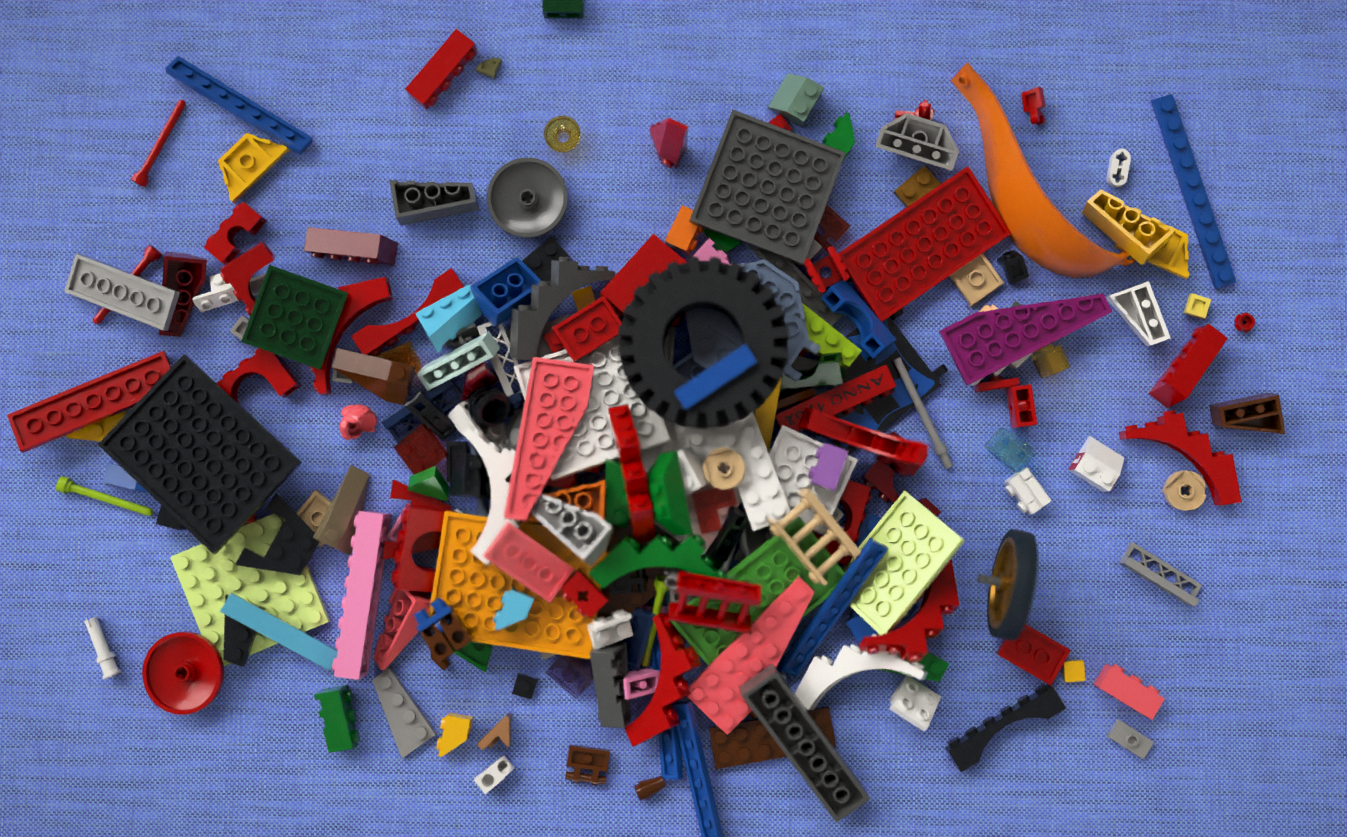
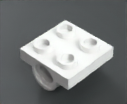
[889,675,941,731]

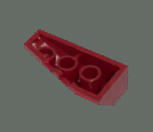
[159,252,207,337]
[462,361,499,401]

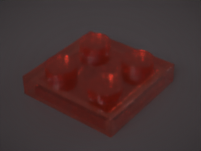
[394,424,449,474]

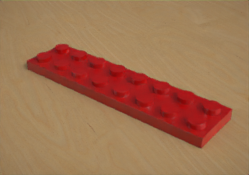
[7,351,171,453]

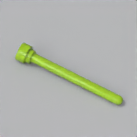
[56,476,153,516]
[642,575,670,667]

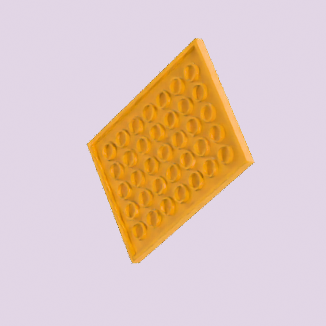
[429,511,608,659]

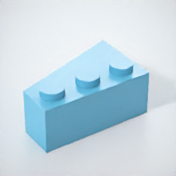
[415,285,482,353]

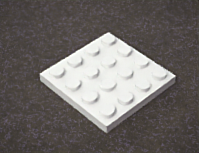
[769,425,858,535]

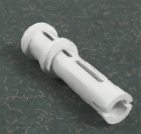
[84,617,121,679]

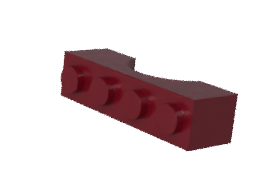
[861,458,941,517]

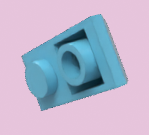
[493,588,535,630]

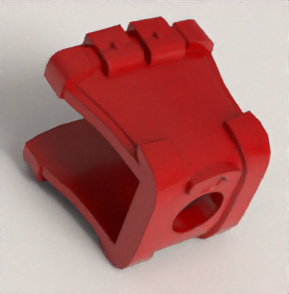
[804,246,849,293]

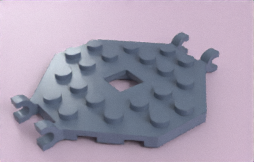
[685,259,821,382]

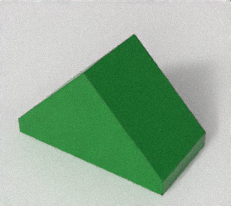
[407,466,449,501]

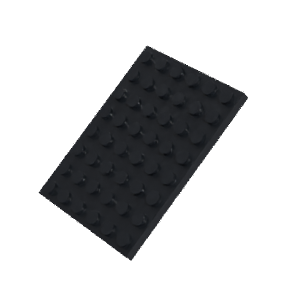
[98,354,302,555]

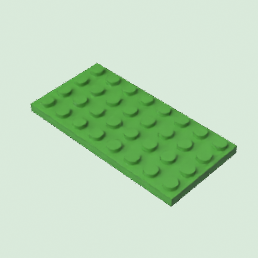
[671,516,845,666]

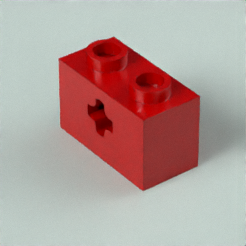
[1006,384,1038,428]
[561,569,609,618]

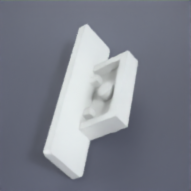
[193,273,266,312]

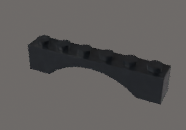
[944,684,1066,772]

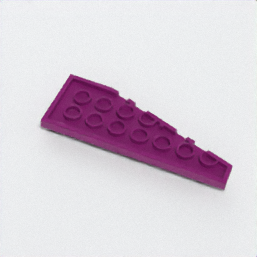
[939,294,1113,386]

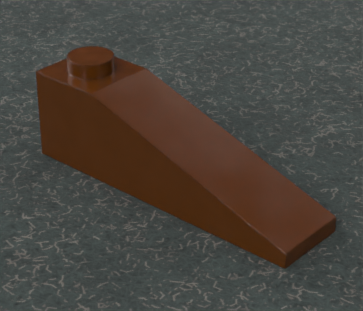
[332,348,416,406]

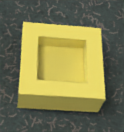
[1184,293,1211,319]

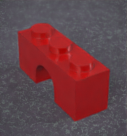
[204,202,267,265]

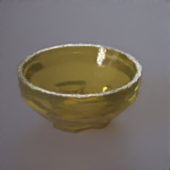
[544,116,581,153]

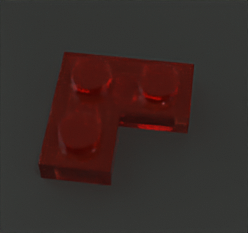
[692,488,737,535]

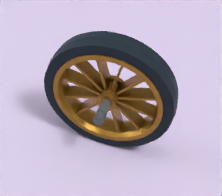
[978,529,1038,640]

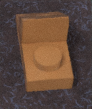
[477,713,512,750]

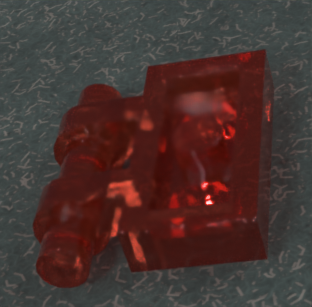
[814,204,850,251]

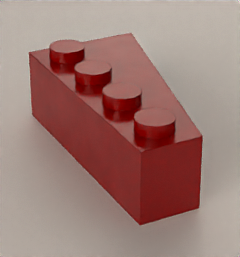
[1148,323,1228,408]

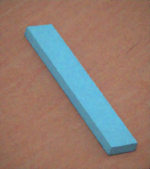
[220,592,338,670]

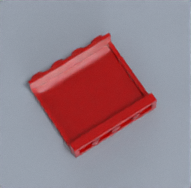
[600,233,687,336]

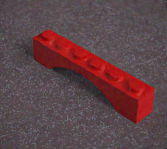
[351,268,465,357]

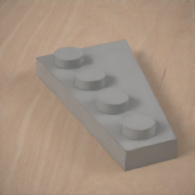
[372,667,437,758]

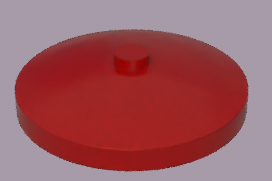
[142,631,224,715]

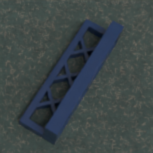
[381,379,463,443]

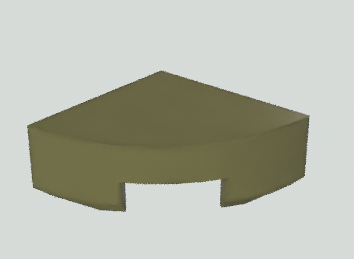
[475,58,502,79]

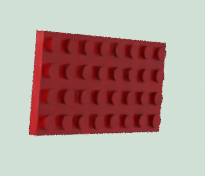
[839,166,1011,322]

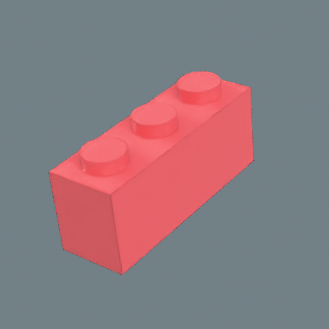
[1093,664,1165,720]

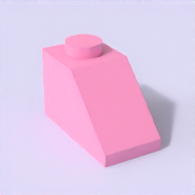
[623,668,660,700]

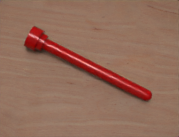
[130,100,186,188]
[93,244,163,324]

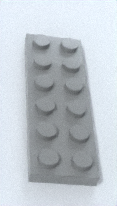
[64,254,180,331]

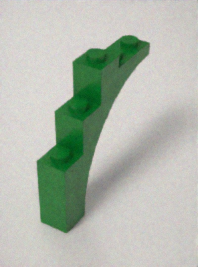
[589,533,729,588]

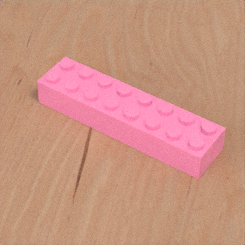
[332,511,392,680]

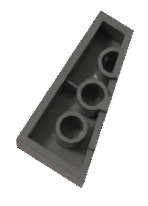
[590,642,631,728]

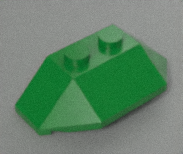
[646,451,693,536]

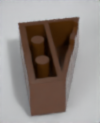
[1209,393,1285,434]

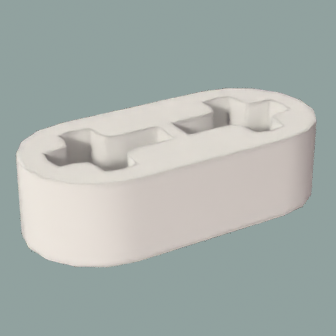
[1107,149,1131,188]

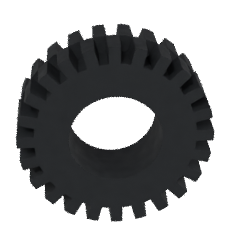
[618,257,788,429]

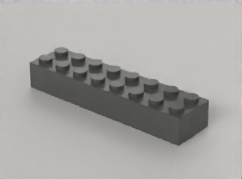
[739,663,870,823]

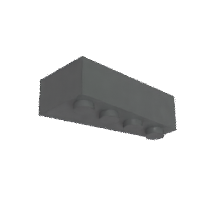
[389,180,479,226]

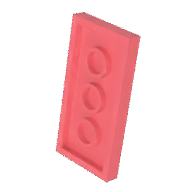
[483,521,574,603]

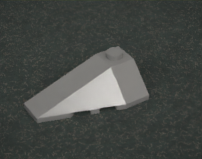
[531,493,613,566]

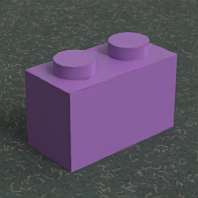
[808,443,848,491]

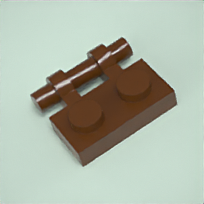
[565,744,610,786]

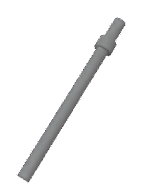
[893,357,953,469]

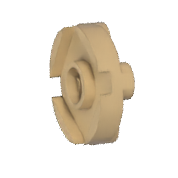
[703,447,745,490]
[1162,470,1206,511]

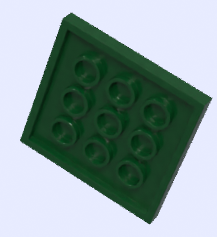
[241,265,349,370]

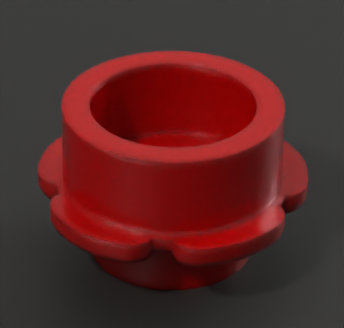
[1234,313,1255,332]

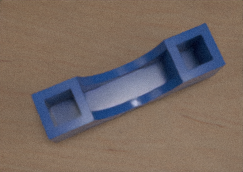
[821,280,897,358]

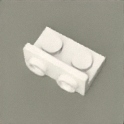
[587,610,633,649]

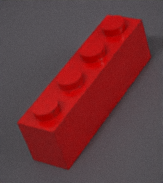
[405,28,478,110]

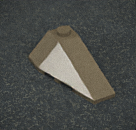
[313,465,369,555]

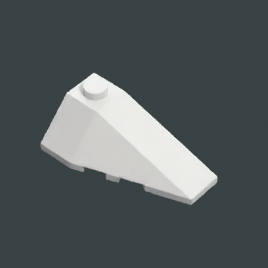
[448,398,515,454]

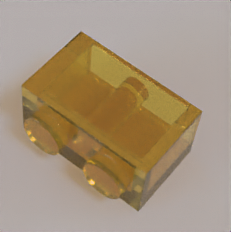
[1032,344,1070,378]

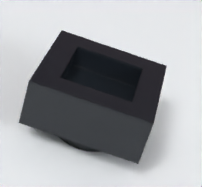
[512,673,538,699]

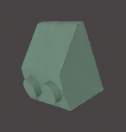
[768,73,824,128]

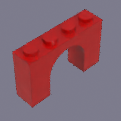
[220,240,276,316]
[217,348,301,404]
[812,480,871,565]
[391,505,456,592]

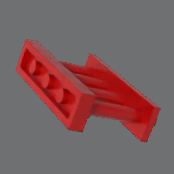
[668,571,761,634]

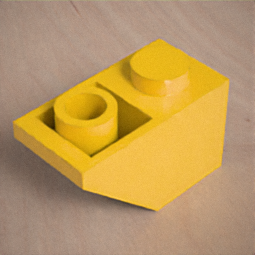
[436,712,473,757]

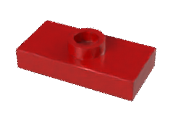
[974,376,1019,393]

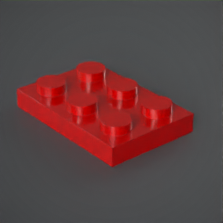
[552,296,622,363]
[996,624,1071,686]

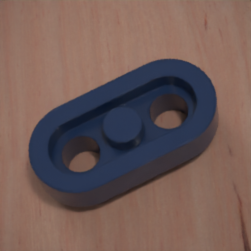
[506,393,525,418]

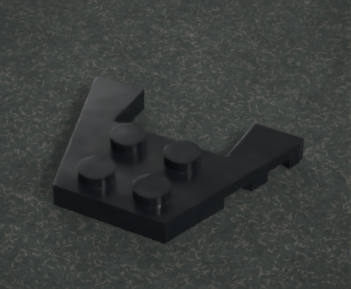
[235,493,320,575]

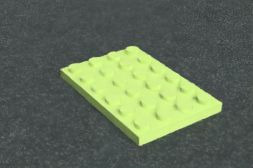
[842,490,965,635]

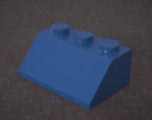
[470,257,541,327]

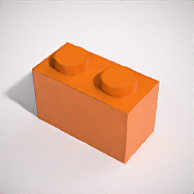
[665,205,705,255]

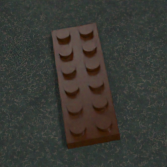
[709,706,836,769]

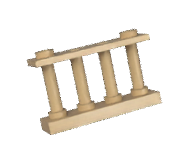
[767,488,861,586]

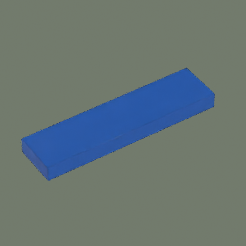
[674,344,757,410]

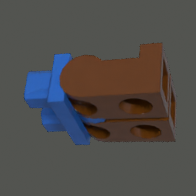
[414,597,475,663]

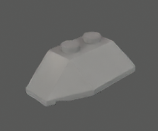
[875,113,959,171]

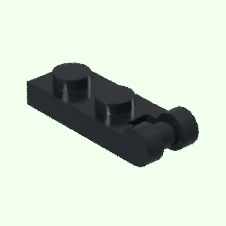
[404,390,457,441]
[707,506,749,561]

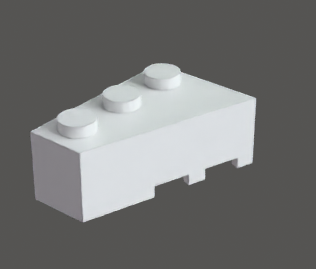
[1106,281,1171,346]

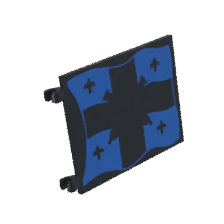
[803,309,948,455]

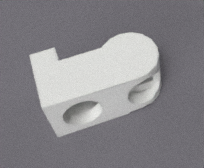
[474,755,514,794]

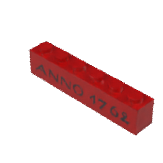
[775,365,897,433]

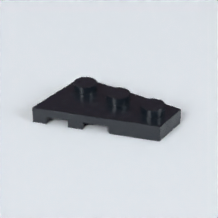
[223,595,266,667]

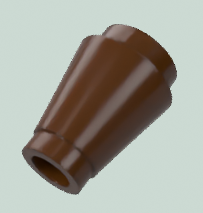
[634,776,666,801]

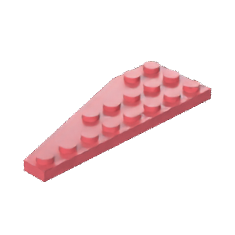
[504,357,595,522]
[687,576,814,735]

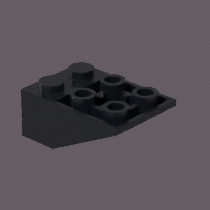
[450,453,511,500]

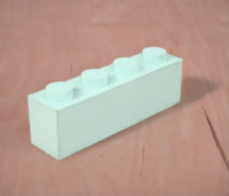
[417,332,500,391]

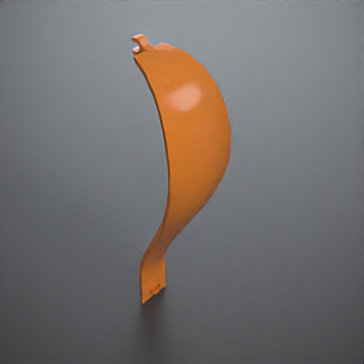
[951,62,1135,278]

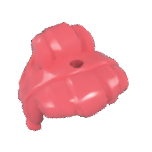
[339,404,377,440]

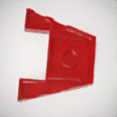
[382,480,451,560]

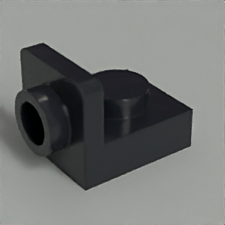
[997,251,1029,285]

